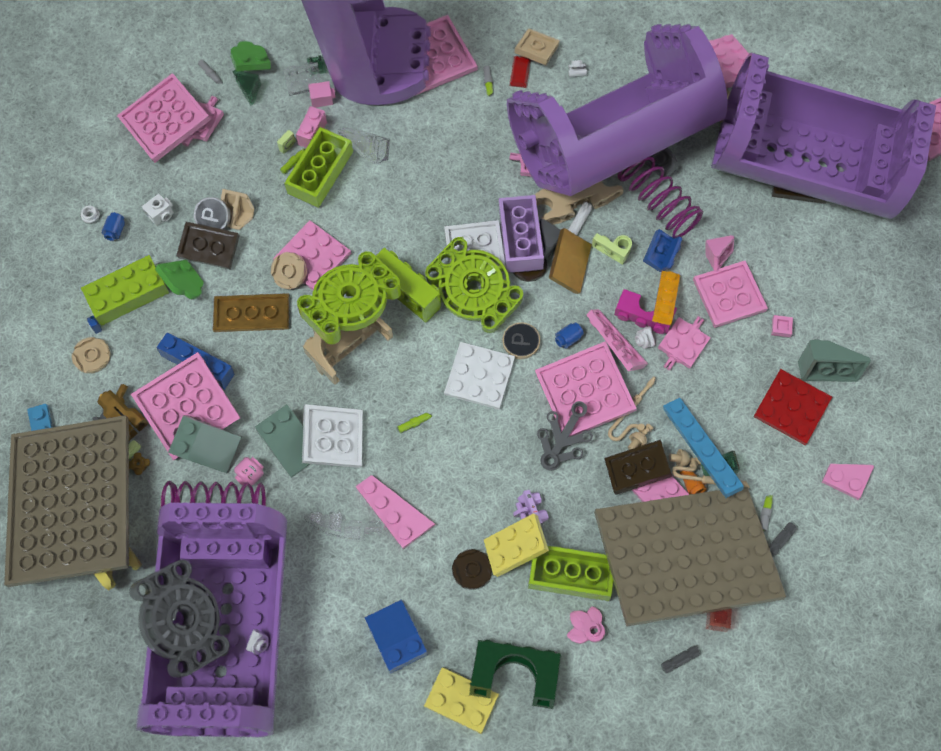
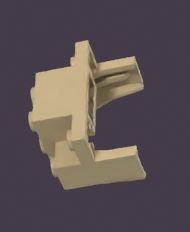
[303,317,393,385]

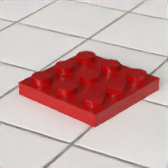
[753,369,832,446]

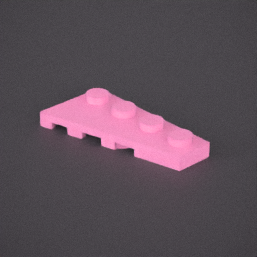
[587,309,648,372]
[356,475,435,549]

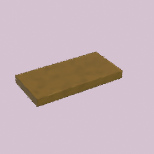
[213,293,289,332]

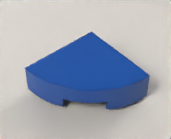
[87,315,102,334]

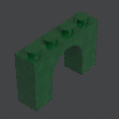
[469,640,561,709]

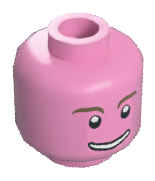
[234,457,264,486]

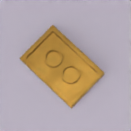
[549,228,592,294]

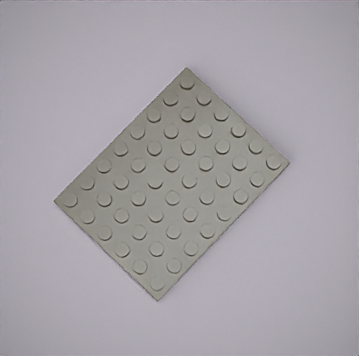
[4,415,129,587]
[594,487,786,627]

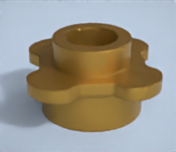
[129,452,150,475]

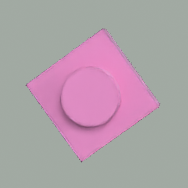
[771,315,793,337]

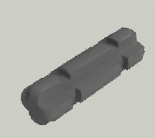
[769,522,797,557]
[661,645,700,674]

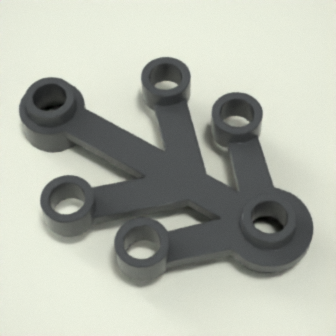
[537,401,593,471]

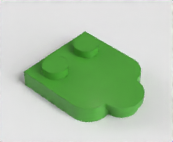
[230,41,271,71]
[155,260,204,299]

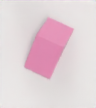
[705,235,734,271]

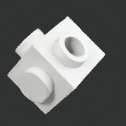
[142,194,173,226]

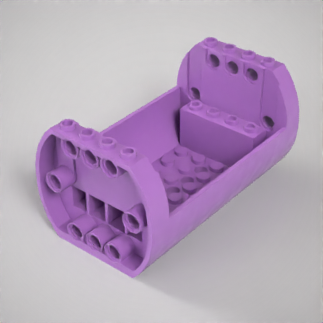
[301,0,431,105]
[507,24,727,196]
[711,52,936,219]
[136,503,287,737]

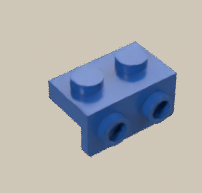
[643,229,682,272]

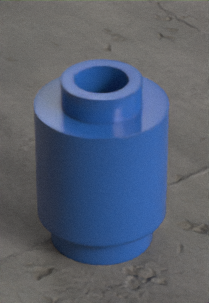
[101,212,125,241]
[555,322,584,349]

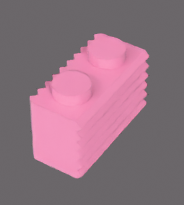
[296,106,327,148]

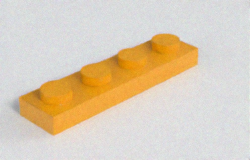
[652,270,680,326]

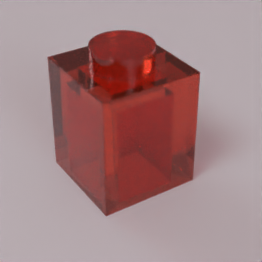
[706,609,732,632]

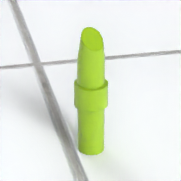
[280,148,305,174]
[397,413,432,433]

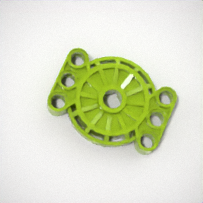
[425,237,523,333]
[297,251,401,344]

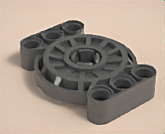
[129,560,229,678]

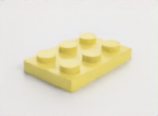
[484,513,549,577]
[424,667,499,734]

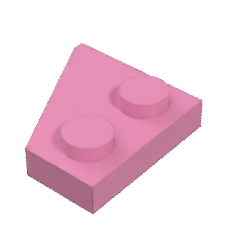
[822,464,874,500]

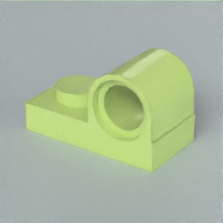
[592,233,632,265]

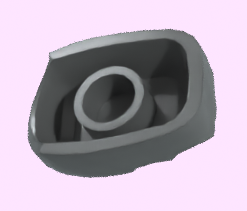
[645,147,679,177]

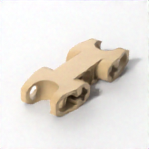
[534,181,623,225]

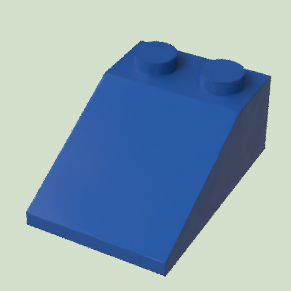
[364,599,428,674]

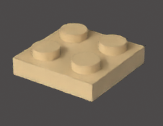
[514,28,560,65]

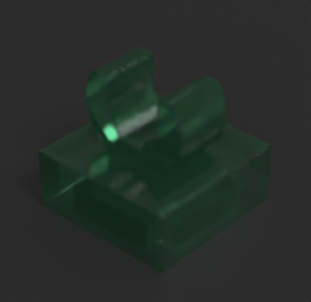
[307,55,327,76]

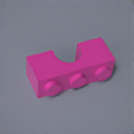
[614,289,677,334]

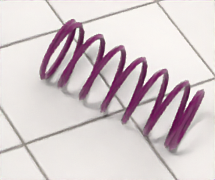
[618,157,703,238]
[161,481,266,507]

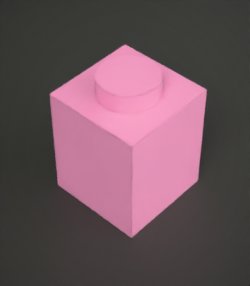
[308,81,336,108]

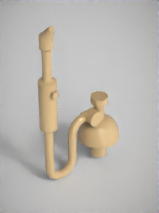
[608,376,656,450]
[669,449,750,489]

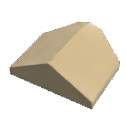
[221,189,254,230]

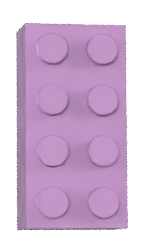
[499,195,544,273]

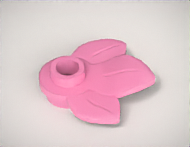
[567,606,605,644]

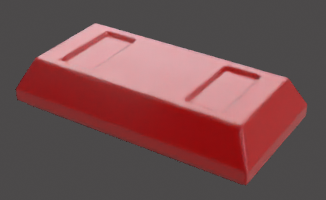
[509,56,531,88]

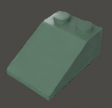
[798,339,871,382]
[255,404,310,478]
[168,415,242,473]

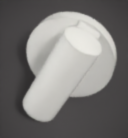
[568,60,587,77]
[635,326,655,349]
[246,629,269,655]

